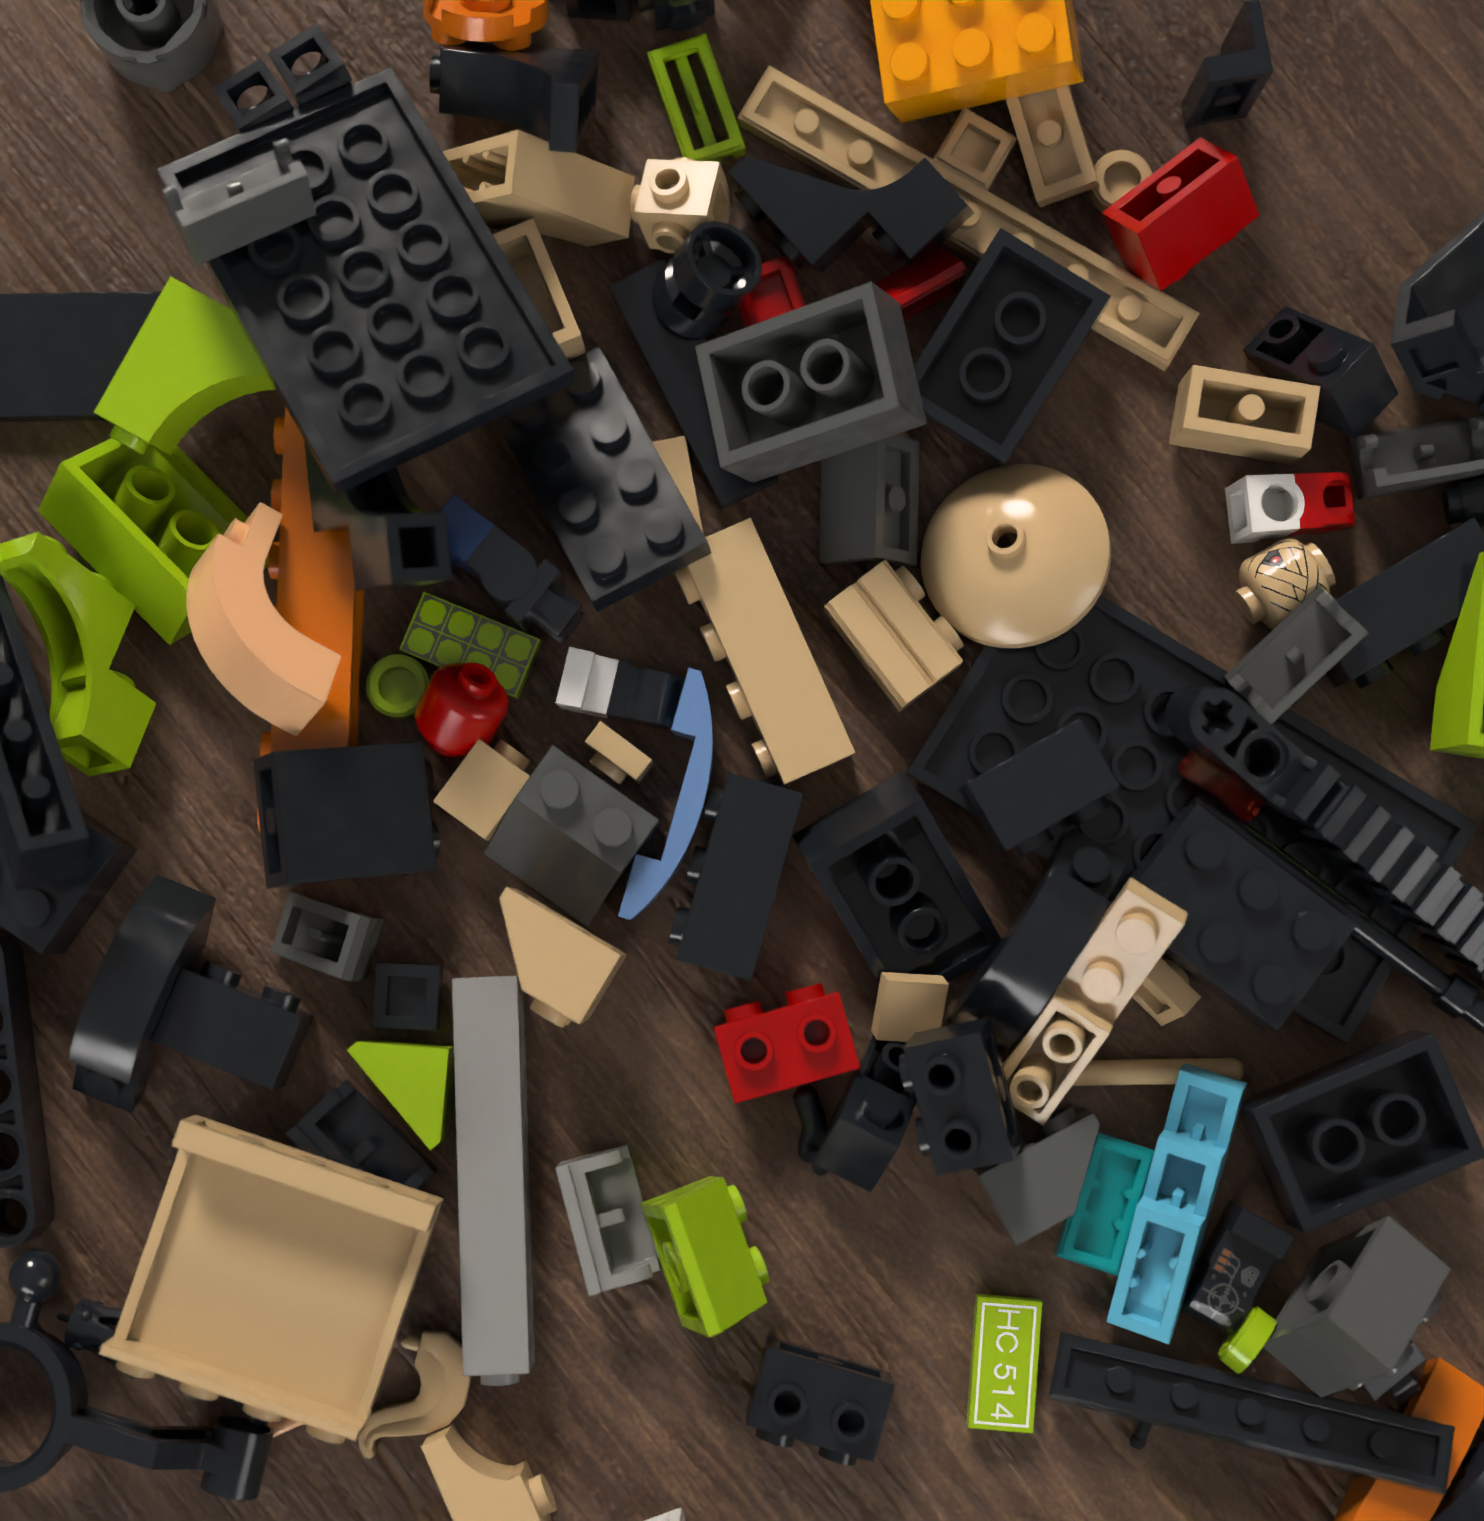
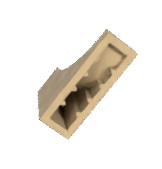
[442,130,635,247]

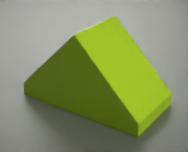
[347,1039,455,1150]

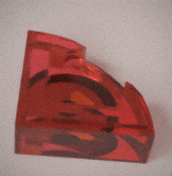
[1177,750,1265,822]

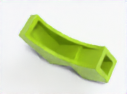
[0,532,156,777]

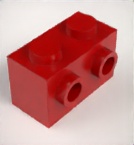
[1102,137,1260,291]
[714,983,860,1103]

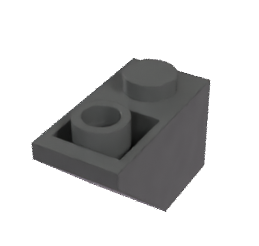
[972,1105,1100,1246]

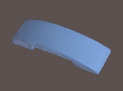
[618,668,713,921]

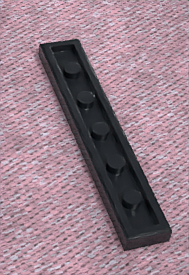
[1047,1332,1455,1495]

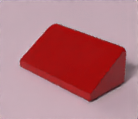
[874,249,966,321]

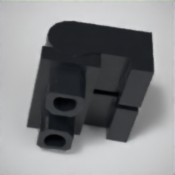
[212,23,353,132]

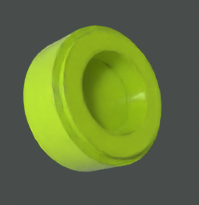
[366,654,430,719]
[1218,1306,1277,1374]

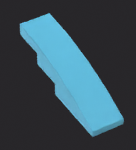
[1106,1063,1248,1345]

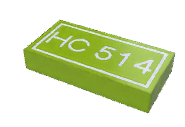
[966,1293,1042,1433]

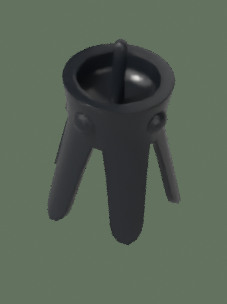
[57,1297,134,1379]

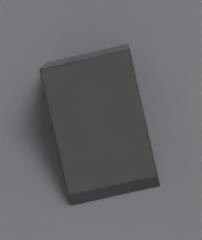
[271,891,385,982]

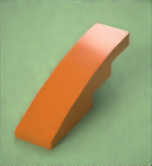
[1333,1357,1484,1521]

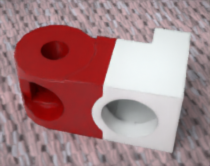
[1225,472,1356,544]

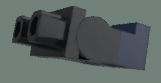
[439,494,585,645]

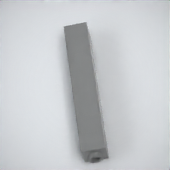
[452,975,535,1386]

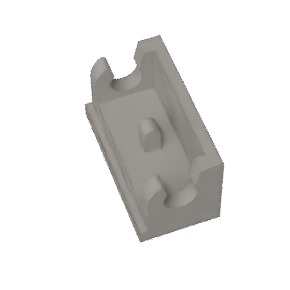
[556,1143,661,1296]

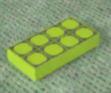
[399,592,542,700]

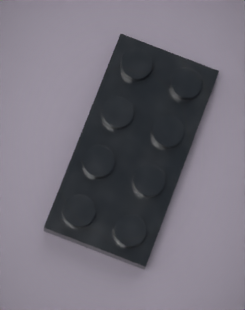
[496,346,712,612]

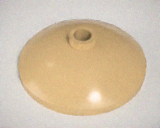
[921,464,1111,648]

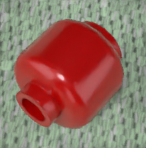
[414,662,509,758]

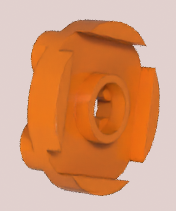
[422,0,549,51]

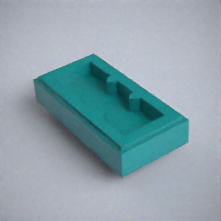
[1054,1132,1155,1276]

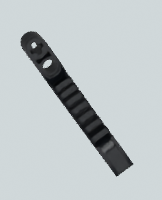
[1165,685,1484,990]

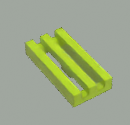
[647,33,745,163]

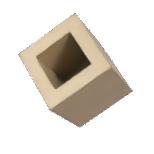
[433,739,531,842]

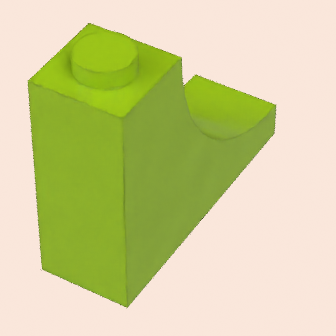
[94,276,276,455]

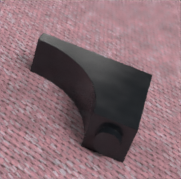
[429,40,599,153]

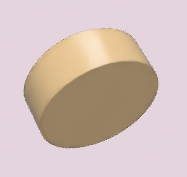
[1088,150,1152,212]

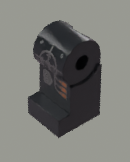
[1181,1200,1295,1335]

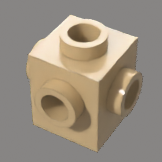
[630,157,733,254]

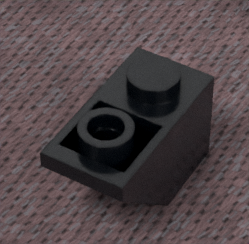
[1243,306,1399,439]
[813,1035,917,1192]

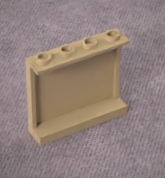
[99,1115,444,1444]

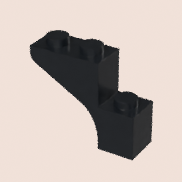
[728,157,974,272]
[304,440,452,590]

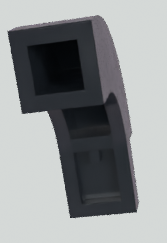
[947,828,1128,1056]
[68,874,216,1113]

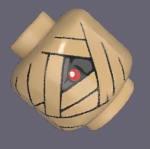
[1234,538,1336,630]

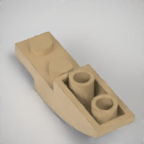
[1003,877,1188,1125]

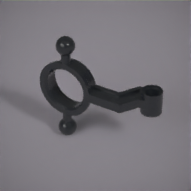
[0,1249,274,1500]

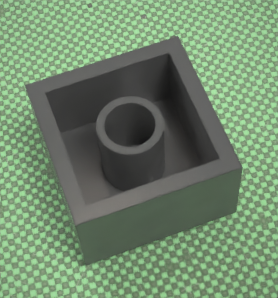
[1263,1216,1451,1397]

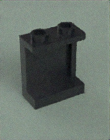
[253,742,440,889]

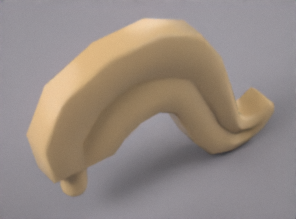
[358,1330,472,1459]

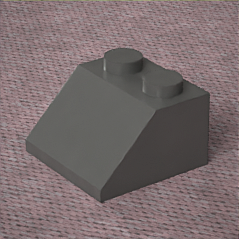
[484,745,661,927]

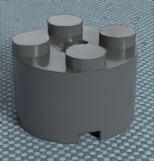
[80,0,224,92]

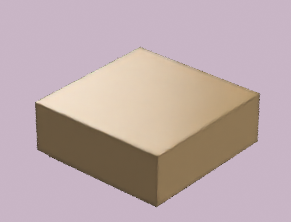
[933,108,1017,191]
[871,972,949,1042]

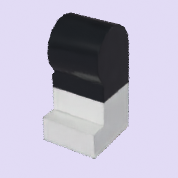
[556,647,685,730]

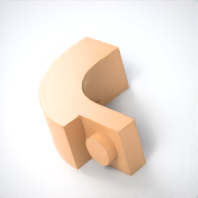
[186,502,341,736]

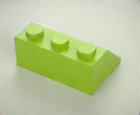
[38,438,269,645]

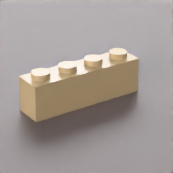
[675,518,855,786]

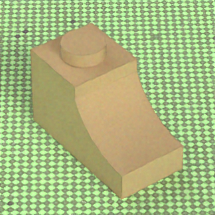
[421,1422,557,1521]

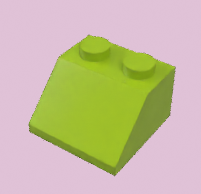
[639,1176,769,1337]

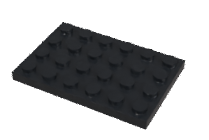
[157,67,574,495]

